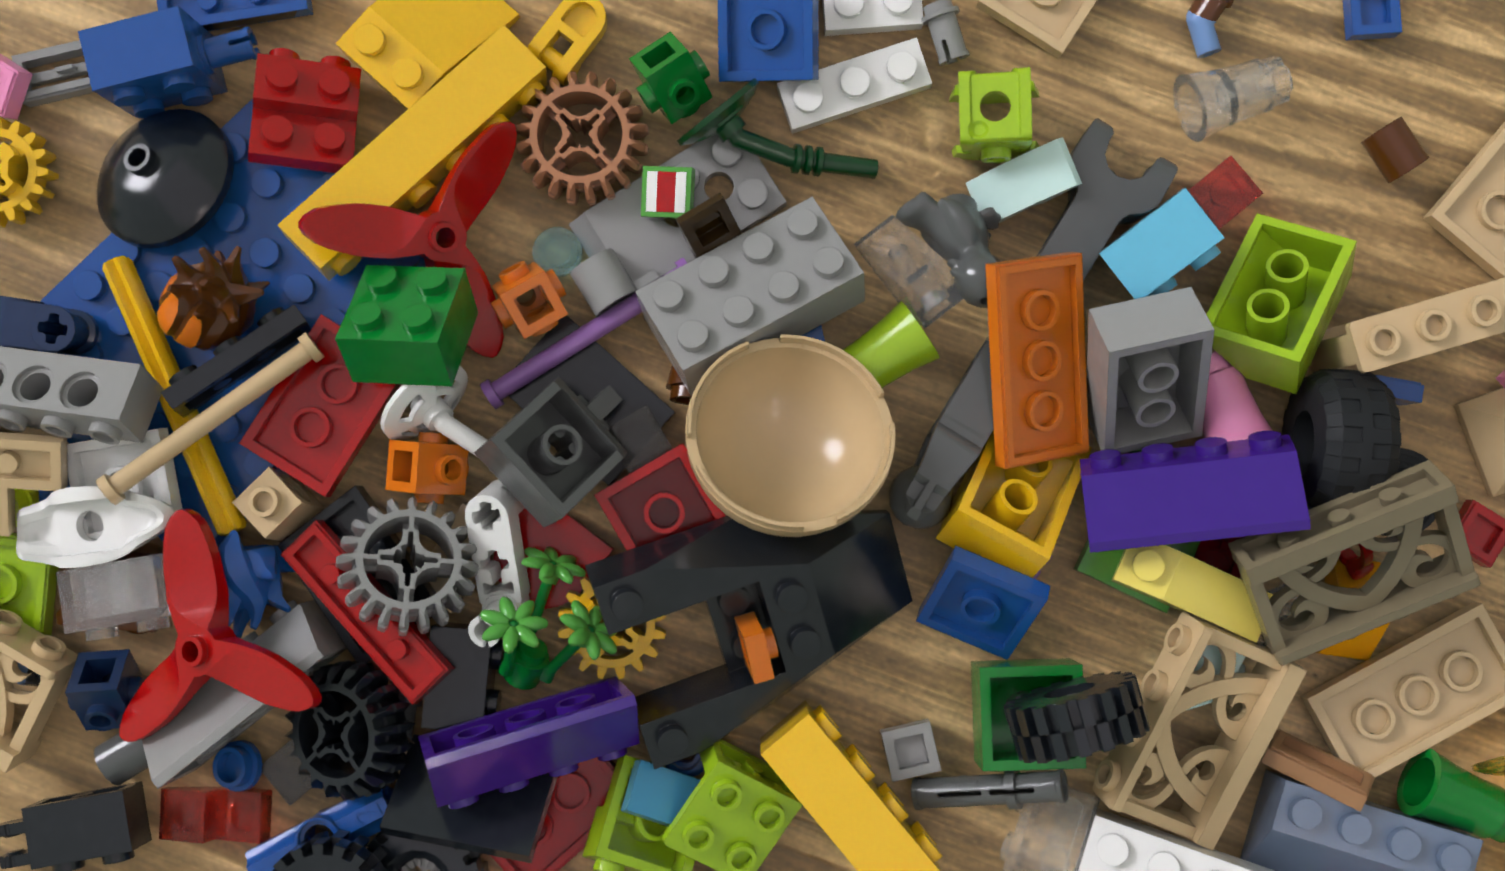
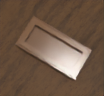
[1261,730,1375,812]

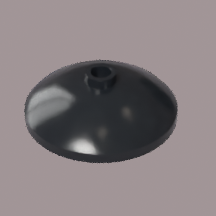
[96,109,234,249]

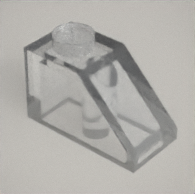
[854,215,963,328]

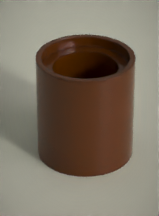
[1361,116,1429,183]

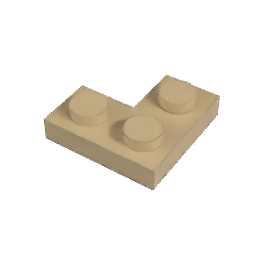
[0,432,68,537]

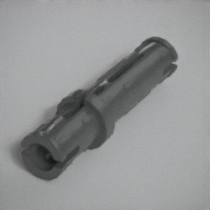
[911,769,1068,810]

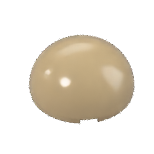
[685,334,896,537]

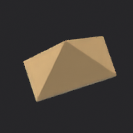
[1454,388,1505,497]

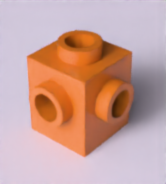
[490,261,568,339]
[385,432,469,504]

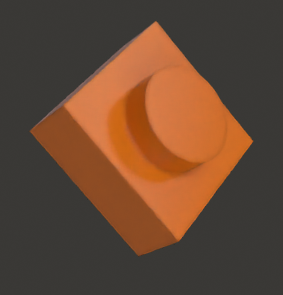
[734,611,779,684]

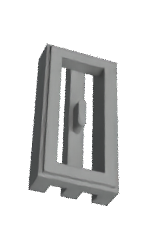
[11,40,94,108]

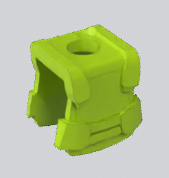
[949,67,1040,163]

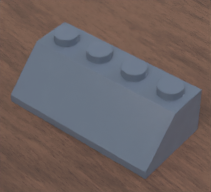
[1240,769,1483,871]

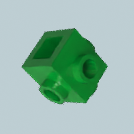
[629,32,713,124]

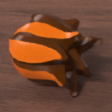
[157,246,270,351]

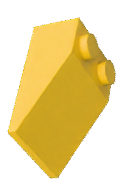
[335,0,520,110]
[935,430,1092,578]

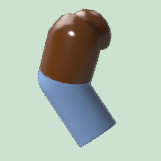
[1186,0,1234,58]

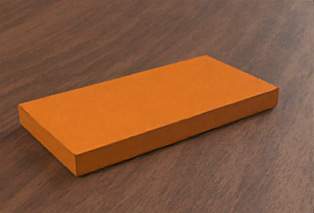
[985,252,1089,469]

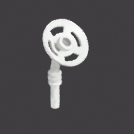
[380,366,490,471]

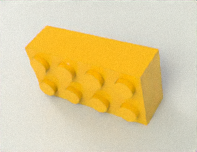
[760,700,943,871]

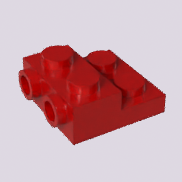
[248,48,361,173]

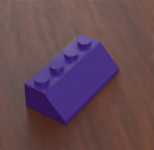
[1080,431,1311,553]
[418,676,640,809]

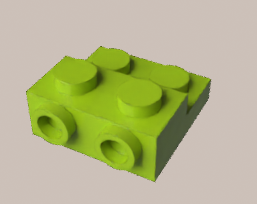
[582,755,695,871]

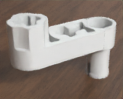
[465,479,531,647]

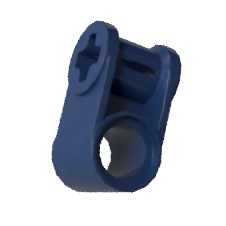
[0,296,99,355]

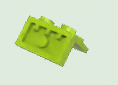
[663,739,802,871]

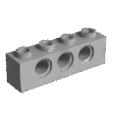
[0,346,163,445]

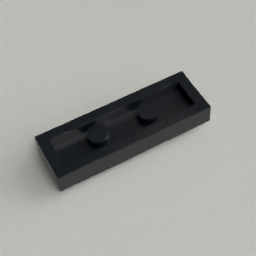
[160,304,311,418]

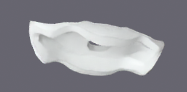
[16,486,176,568]

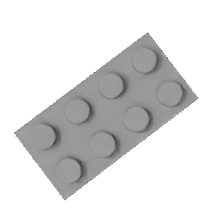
[635,196,865,396]

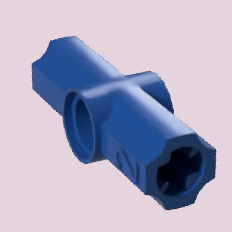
[245,785,393,871]

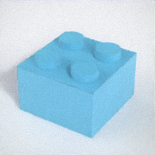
[1099,188,1225,299]

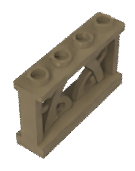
[1228,460,1481,665]

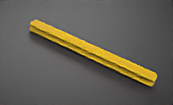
[102,256,247,536]

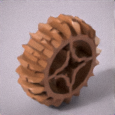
[515,71,649,206]

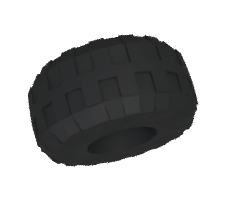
[1281,369,1402,510]

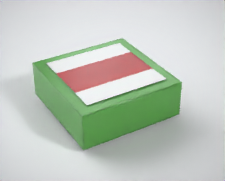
[641,166,695,219]

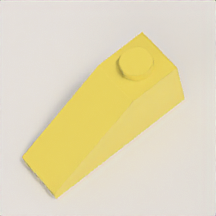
[1111,545,1273,643]

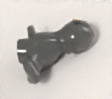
[896,192,1001,308]

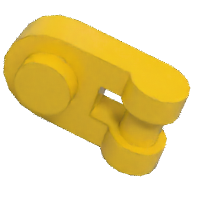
[527,0,608,86]

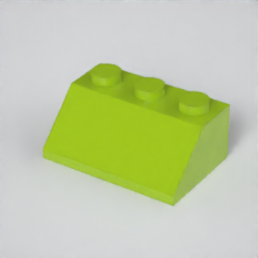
[1206,213,1357,394]

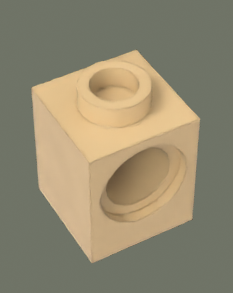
[232,467,324,542]

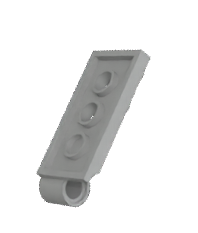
[568,135,787,317]

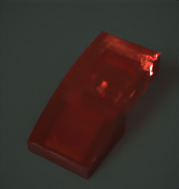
[1188,155,1263,230]
[159,787,272,844]

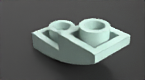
[966,137,1082,223]

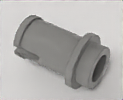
[922,0,970,66]

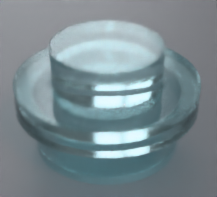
[533,227,583,277]

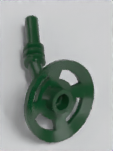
[677,78,878,179]

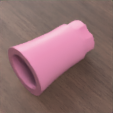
[1202,351,1273,442]

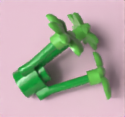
[480,546,617,690]

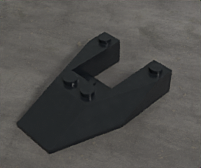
[585,510,913,769]

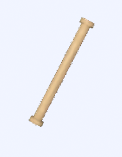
[96,332,325,505]

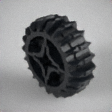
[285,660,416,801]

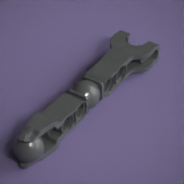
[889,118,1178,529]

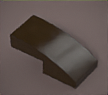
[676,193,742,259]

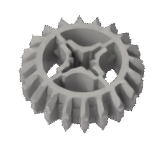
[336,496,479,636]

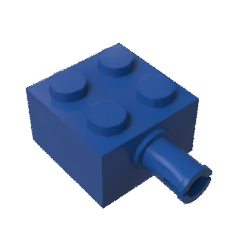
[78,6,260,119]

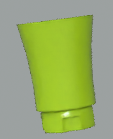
[842,301,940,388]

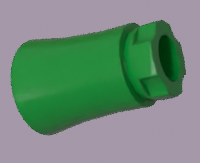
[1397,748,1505,843]

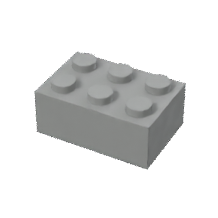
[1087,287,1214,454]

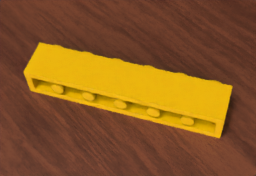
[278,25,547,281]

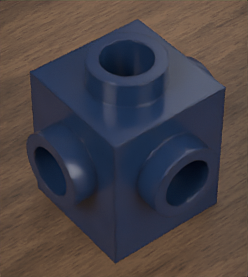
[65,649,147,731]

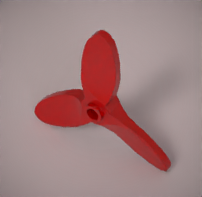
[298,122,517,358]
[119,509,322,742]

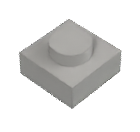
[880,718,942,782]

